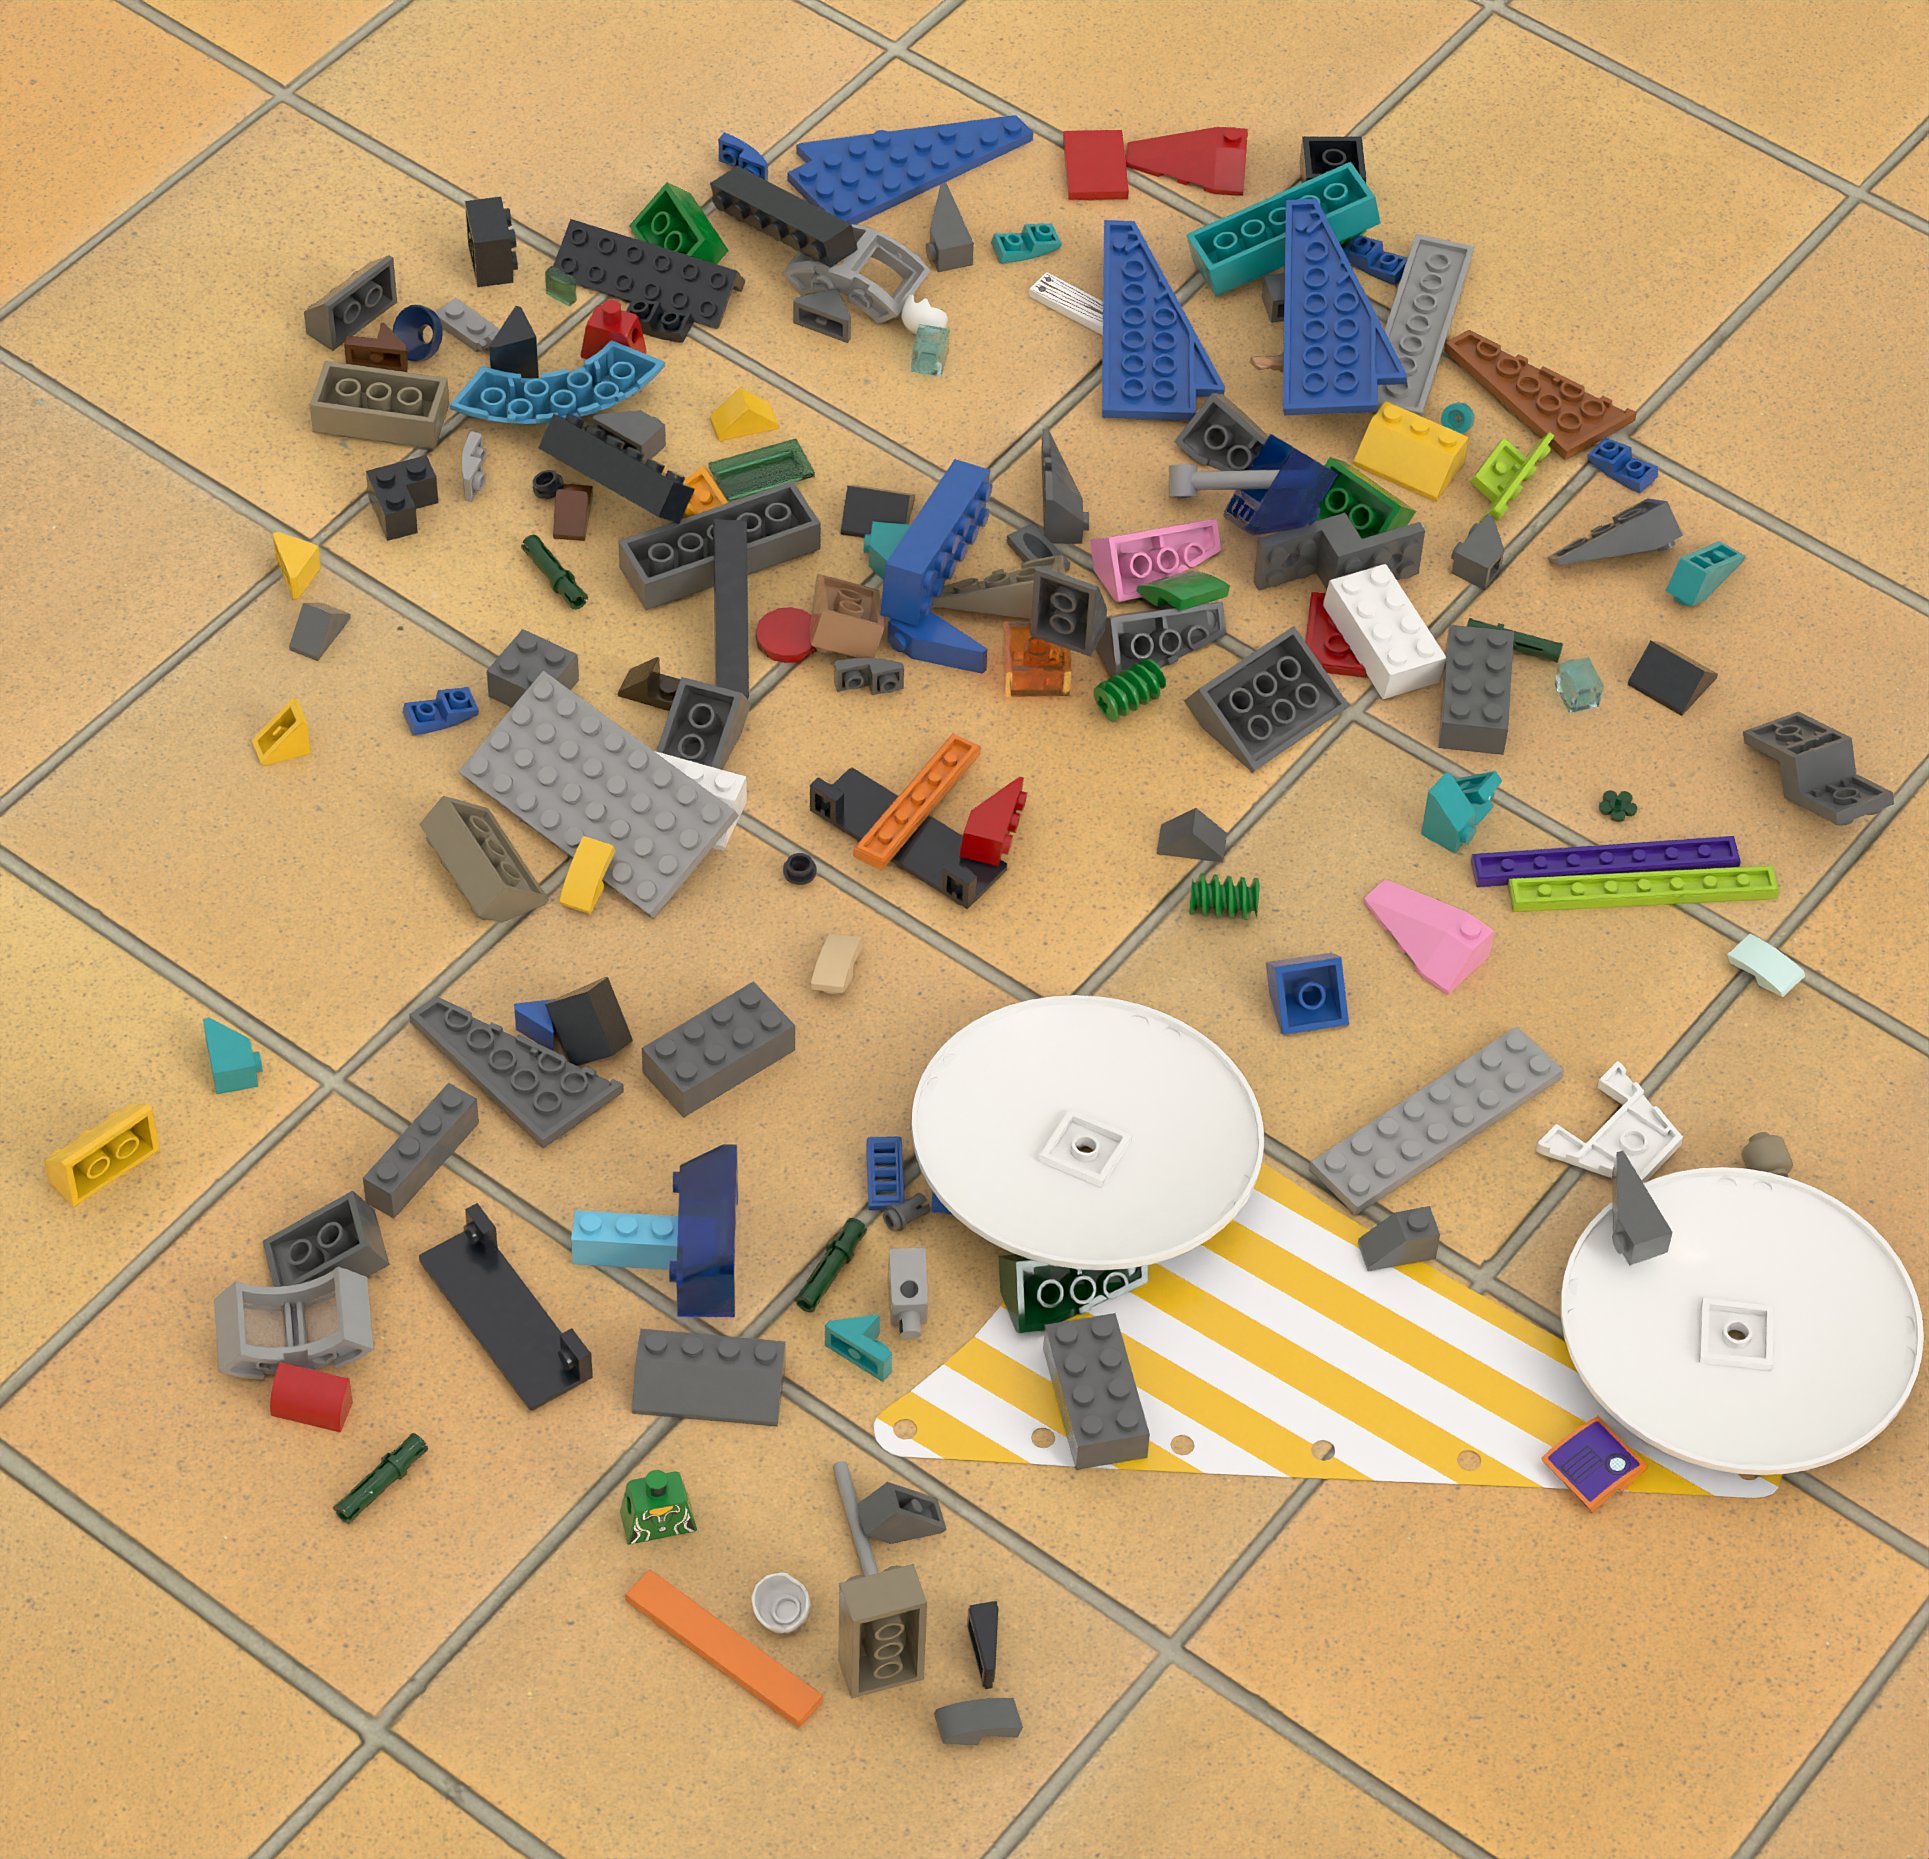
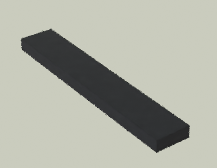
[713,519,749,699]

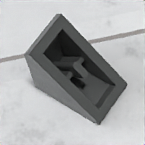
[793,288,851,343]
[289,603,351,661]
[1157,808,1227,863]

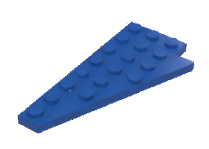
[787,115,1033,225]
[1283,199,1407,416]
[1102,220,1225,421]

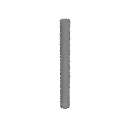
[833,1461,878,1576]

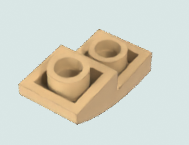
[811,934,863,994]

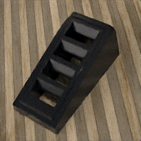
[967,1601,999,1689]

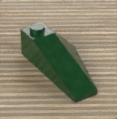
[999,1254,1148,1333]

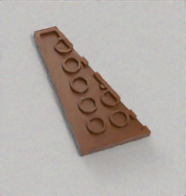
[1444,330,1637,460]

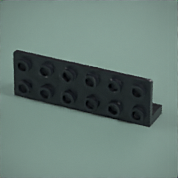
[551,219,745,329]
[810,768,1007,909]
[419,1203,593,1411]

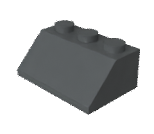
[304,255,397,351]

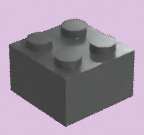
[487,629,579,708]

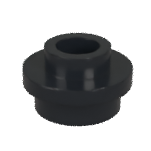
[533,470,564,499]
[783,853,817,885]

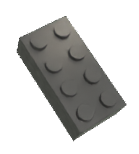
[1438,625,1514,755]
[642,981,795,1118]
[1043,1313,1150,1470]

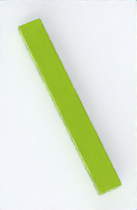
[1508,866,1779,912]

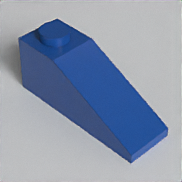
[888,611,988,674]

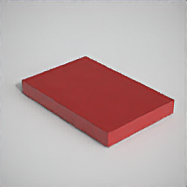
[1063,130,1129,200]
[1305,592,1367,678]

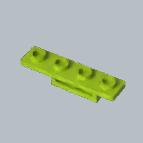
[1469,432,1554,522]

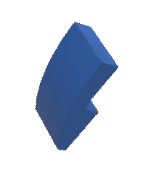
[718,132,768,181]
[1343,234,1408,285]
[1587,438,1658,493]
[402,687,479,735]

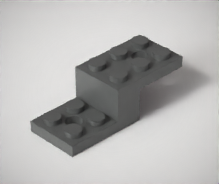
[1253,513,1425,591]
[1743,712,1894,826]

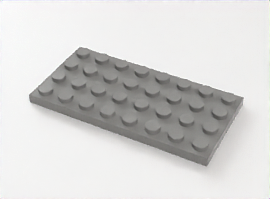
[458,671,739,919]

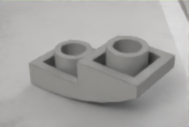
[462,431,487,502]

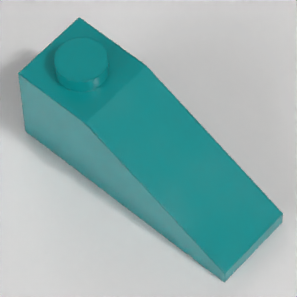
[1665,541,1745,606]

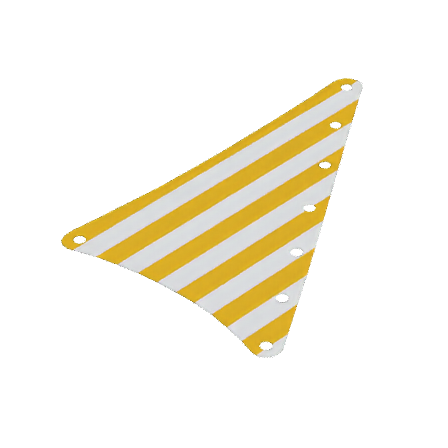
[874,1150,1782,1498]

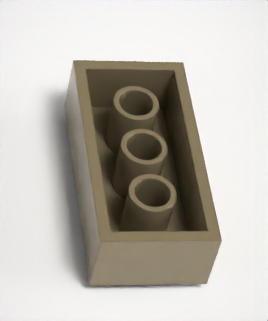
[310,361,450,449]
[838,1564,927,1699]

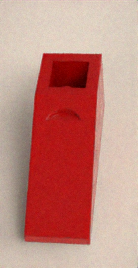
[959,776,1028,866]

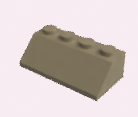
[419,796,549,923]

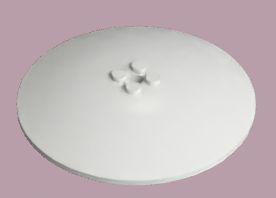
[911,995,1264,1270]
[1560,1167,1924,1475]

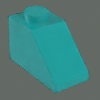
[864,521,911,580]
[1421,772,1477,853]
[203,1018,263,1094]

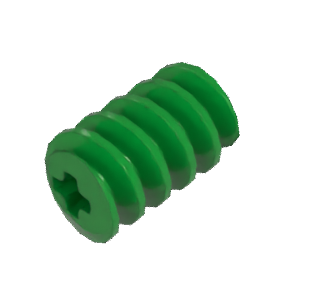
[1093,658,1166,722]
[1189,873,1260,920]

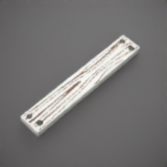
[1029,272,1103,336]

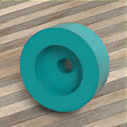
[1441,402,1475,434]

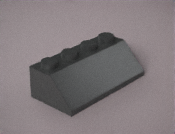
[632,1329,786,1427]

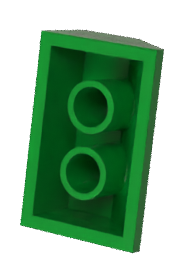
[629,182,729,264]
[1297,457,1416,539]

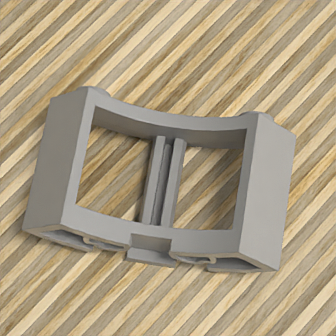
[782,224,931,324]

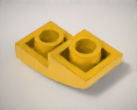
[559,836,616,915]

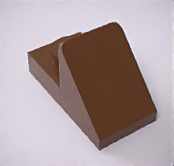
[344,323,409,372]
[553,484,593,541]

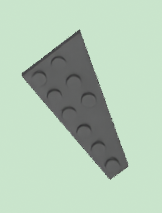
[409,996,624,1149]

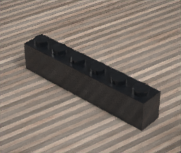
[710,166,858,268]
[538,413,695,524]

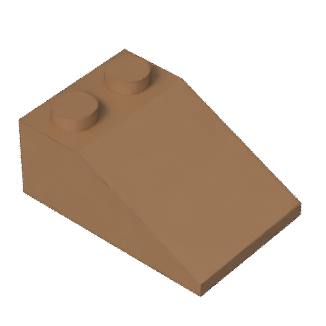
[810,574,885,659]

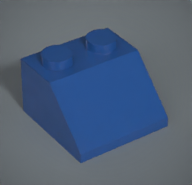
[1266,952,1349,1035]

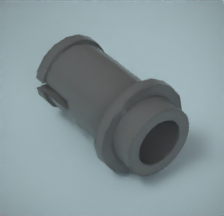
[883,1193,930,1231]

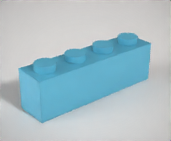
[571,1210,718,1272]

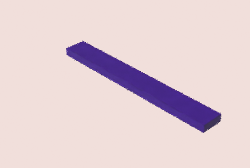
[1471,836,1741,887]

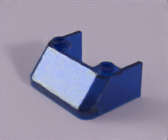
[1224,433,1338,536]
[669,1144,738,1317]

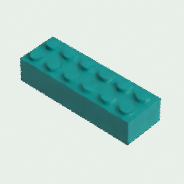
[1186,162,1381,296]

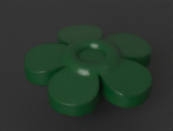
[1599,790,1637,822]

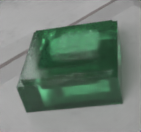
[545,266,577,306]

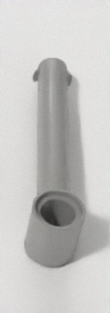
[1169,464,1316,498]

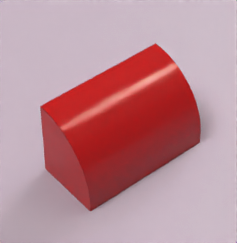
[270,1362,353,1432]

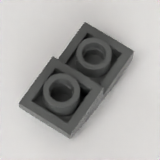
[834,658,904,695]
[934,1698,1023,1746]

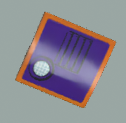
[1541,1416,1648,1513]

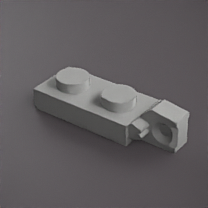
[435,298,499,352]

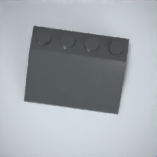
[1184,626,1349,772]

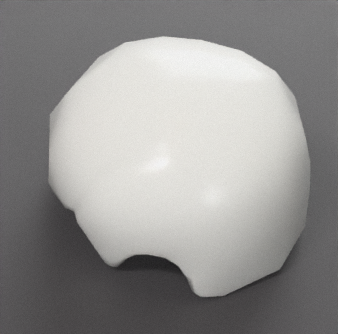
[901,295,948,337]
[751,1572,812,1634]

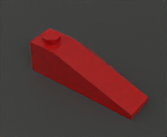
[1126,127,1248,196]

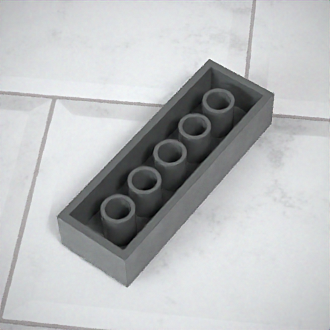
[618,481,821,610]

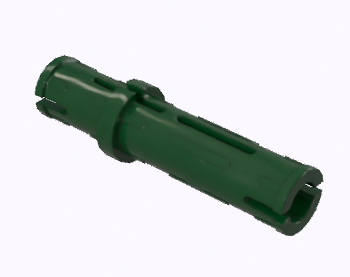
[521,534,588,610]
[1467,618,1563,663]
[794,1218,867,1312]
[333,1433,428,1524]

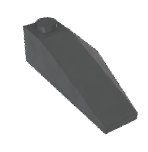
[1174,393,1302,498]
[1041,429,1089,544]
[1547,498,1683,565]
[1095,602,1226,676]

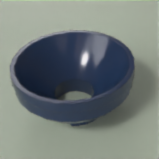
[393,305,443,362]

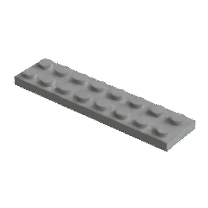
[1378,234,1475,417]
[1309,1027,1564,1215]

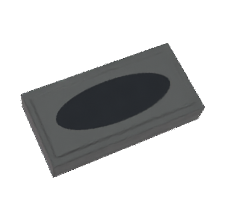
[1007,523,1070,572]

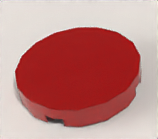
[756,607,817,663]

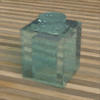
[911,324,950,377]
[1555,657,1604,713]

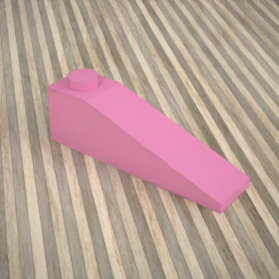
[1090,519,1221,602]
[1364,879,1494,995]

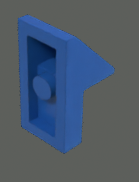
[514,999,555,1051]

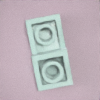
[1727,934,1805,997]

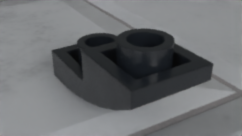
[626,299,694,343]

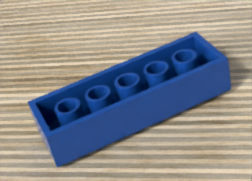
[880,459,993,626]

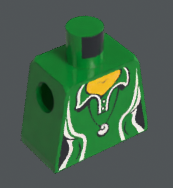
[620,1470,697,1545]

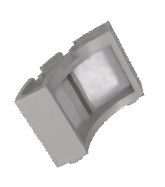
[214,1267,374,1380]

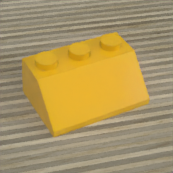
[1353,401,1469,502]
[44,1103,160,1207]

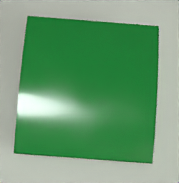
[1136,571,1230,611]

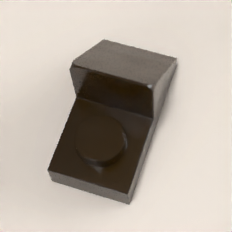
[618,657,680,711]

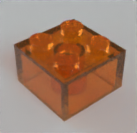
[1002,621,1072,697]

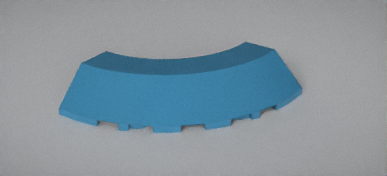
[450,340,665,424]

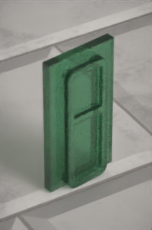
[708,438,815,501]

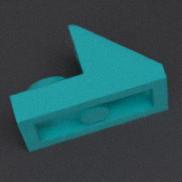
[1455,771,1502,825]
[825,1315,892,1382]

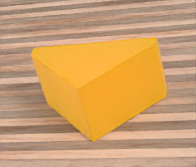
[710,387,779,441]
[272,532,321,600]
[251,698,311,766]

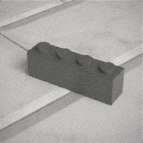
[363,1083,479,1219]

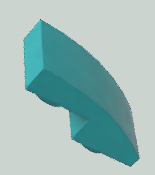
[991,223,1062,263]

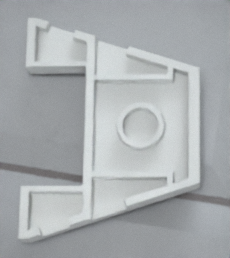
[1536,1061,1683,1183]

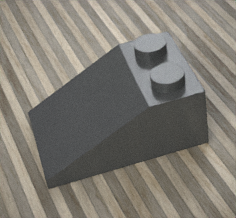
[1030,566,1107,657]
[656,677,751,770]
[263,1191,390,1287]

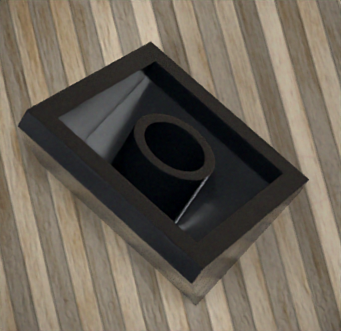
[489,306,539,379]
[841,485,915,538]
[1628,640,1718,716]
[545,977,633,1066]

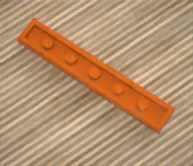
[853,733,981,870]
[625,1569,823,1728]

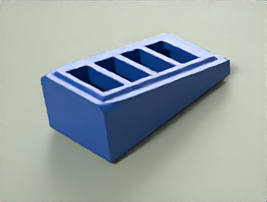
[866,1136,904,1210]

